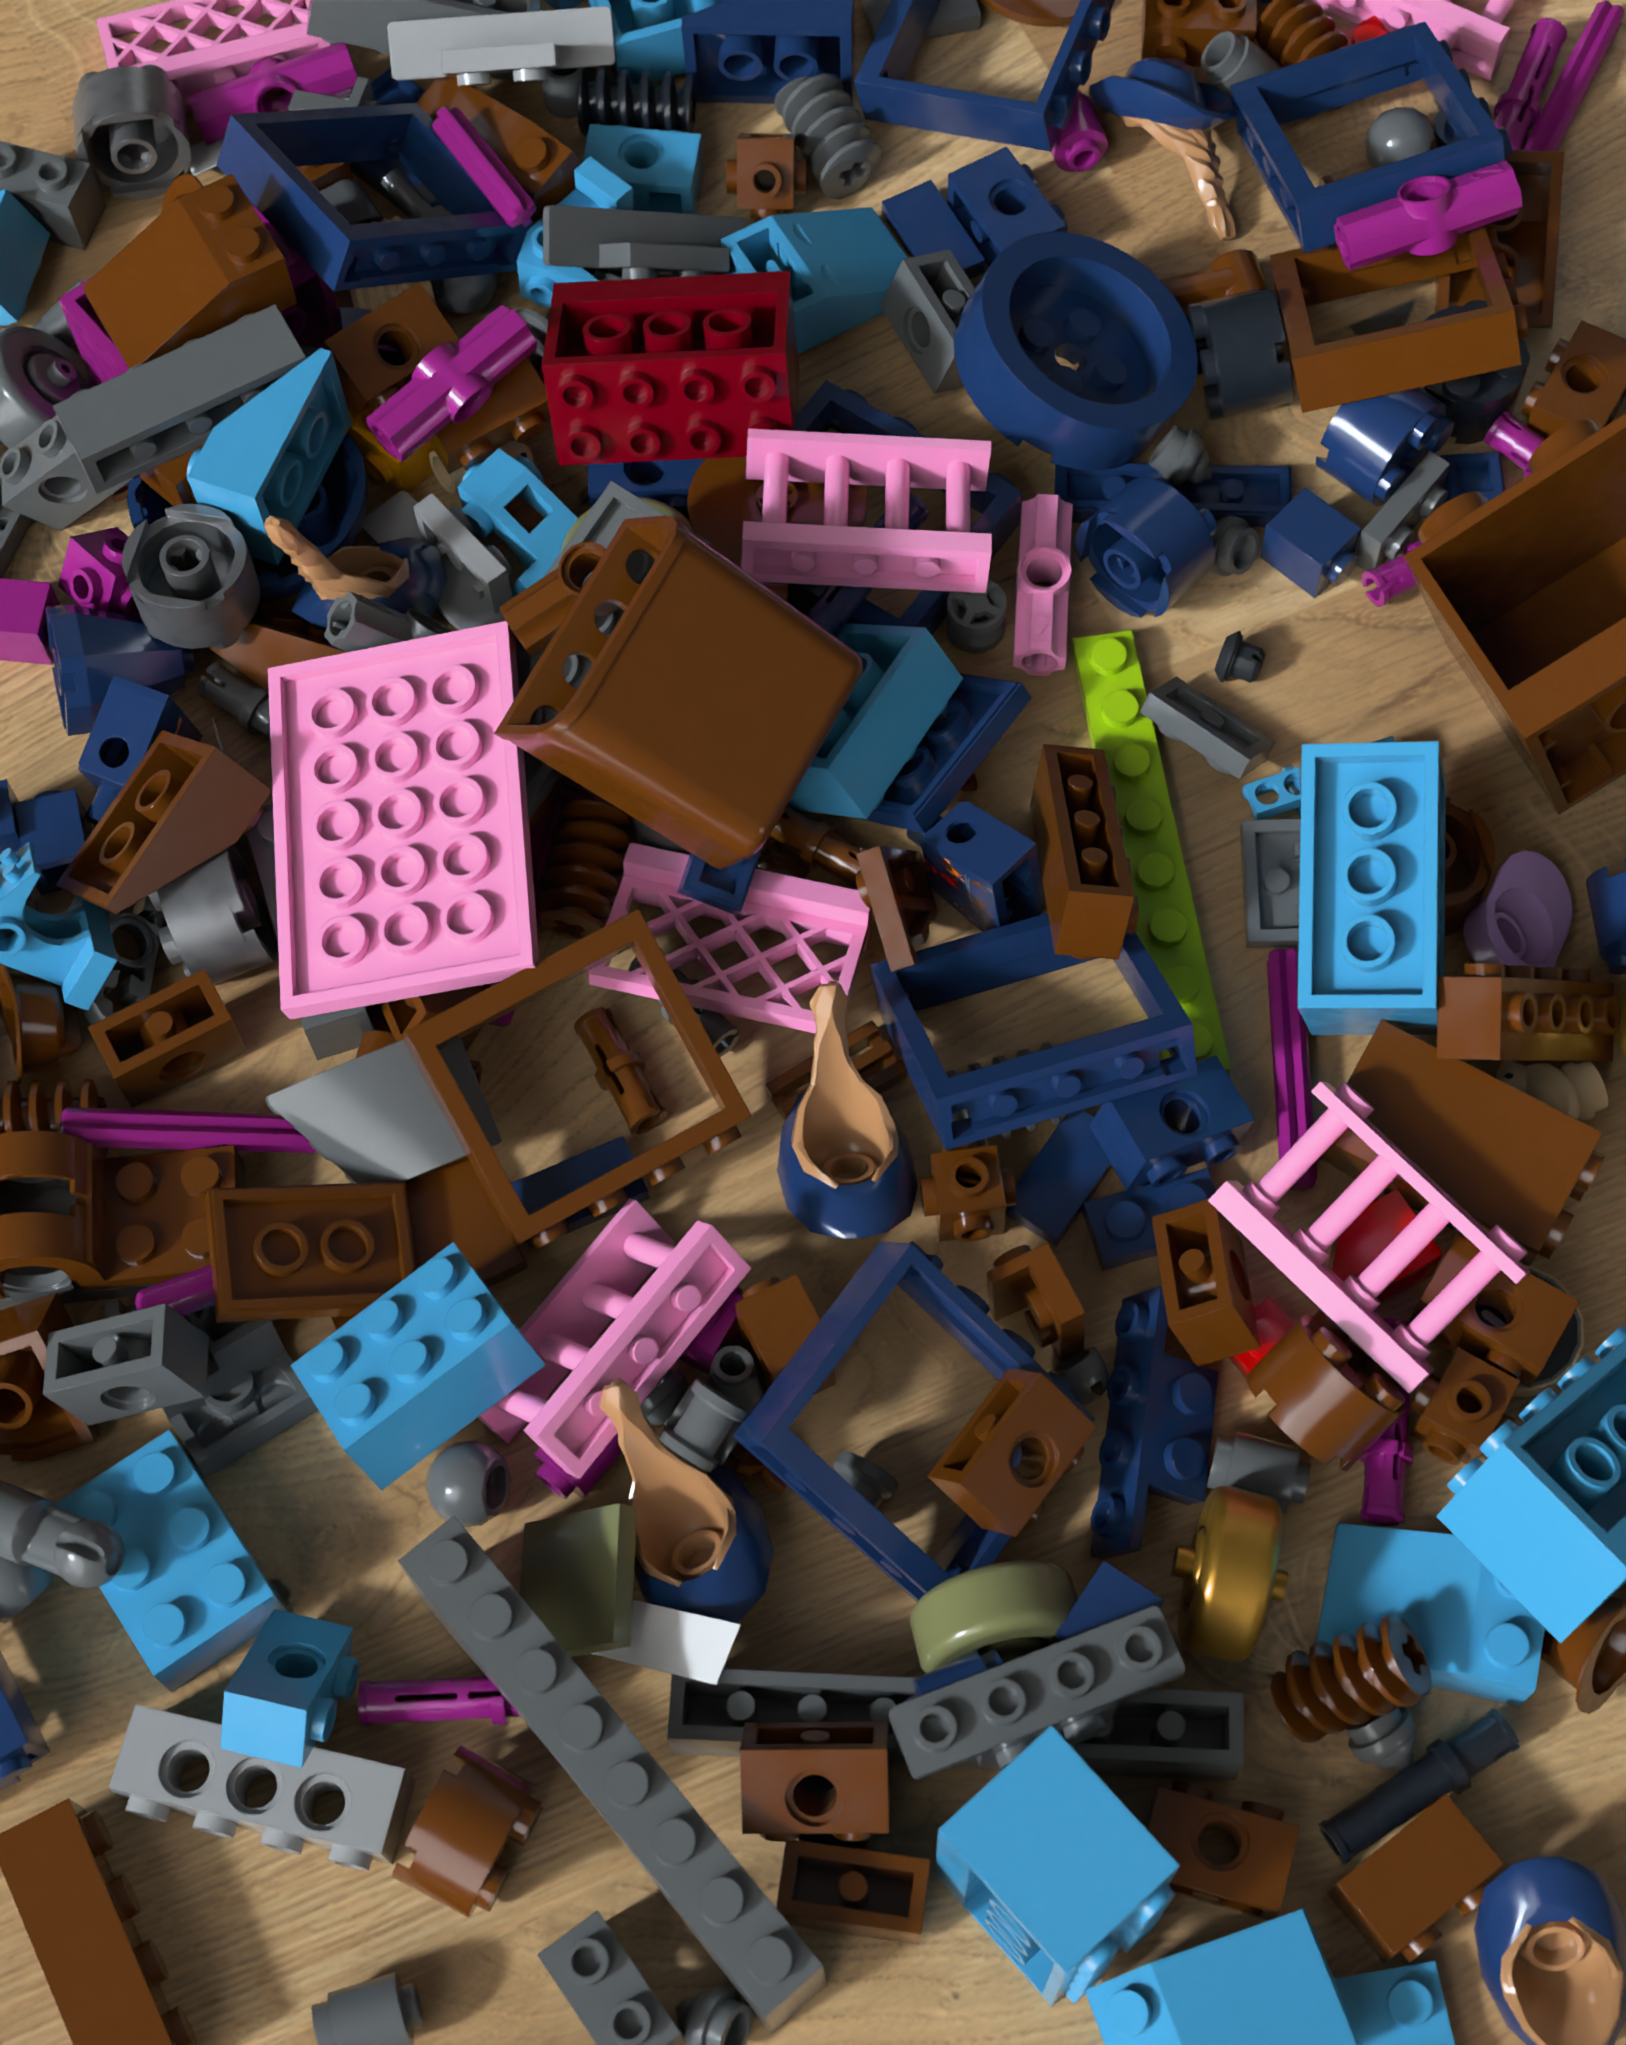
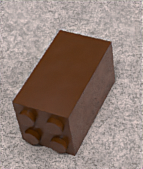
[1319,1020,1605,1266]

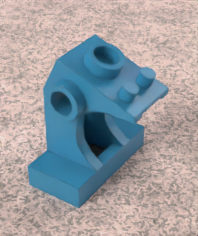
[517,156,634,308]
[458,448,594,597]
[0,842,118,1011]

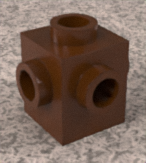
[726,133,807,219]
[919,1142,1016,1242]
[1410,1347,1520,1465]

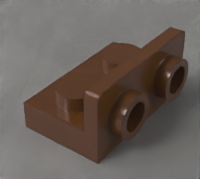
[987,1242,1085,1362]

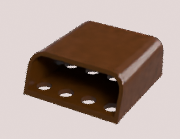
[494,515,863,869]

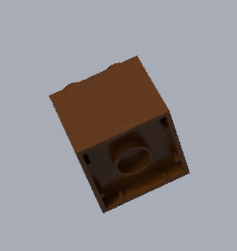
[1403,413,1626,815]

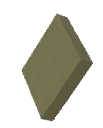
[520,1503,637,1657]

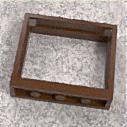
[1270,226,1528,413]
[403,909,752,1250]

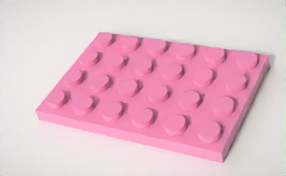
[268,621,539,1020]

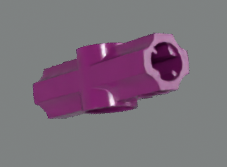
[188,42,358,145]
[1334,160,1522,271]
[366,304,537,462]

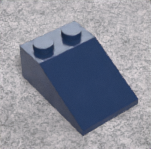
[681,0,855,104]

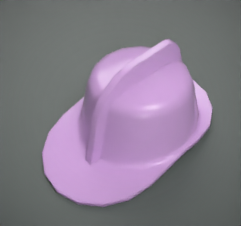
[1463,850,1573,967]

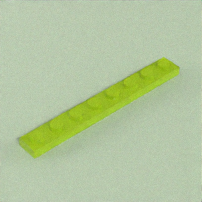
[1071,630,1231,1076]

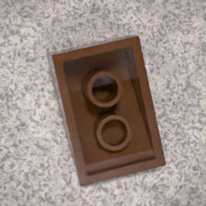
[1435,150,1564,329]
[82,174,297,369]
[56,730,272,914]

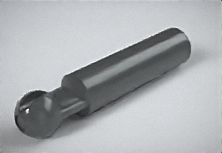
[0,1480,125,1589]

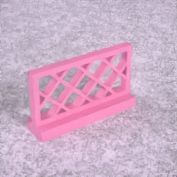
[96,0,330,114]
[589,843,873,1033]

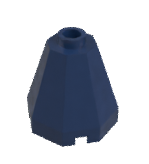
[46,604,195,736]

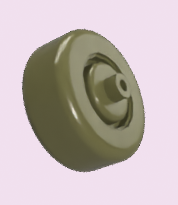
[910,1560,1078,1674]

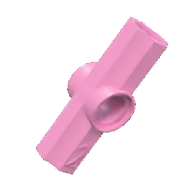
[1013,494,1073,676]

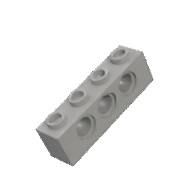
[108,1704,415,1871]

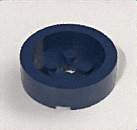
[953,232,1198,470]

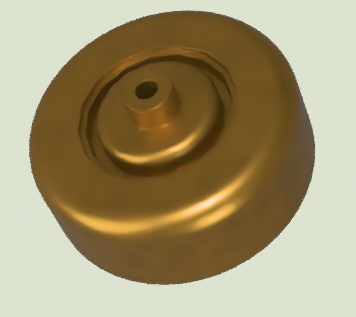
[1171,1485,1288,1662]

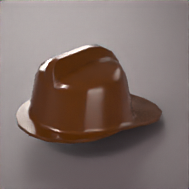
[0,964,81,1084]
[1540,1597,1626,1714]

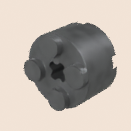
[72,64,191,200]
[122,504,260,649]
[149,845,278,984]

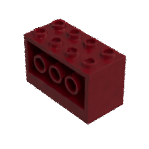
[542,271,800,466]

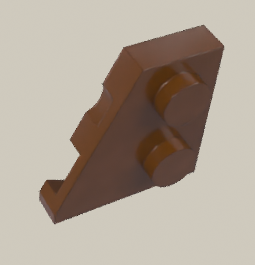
[856,846,938,972]

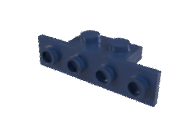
[1090,1286,1219,1560]

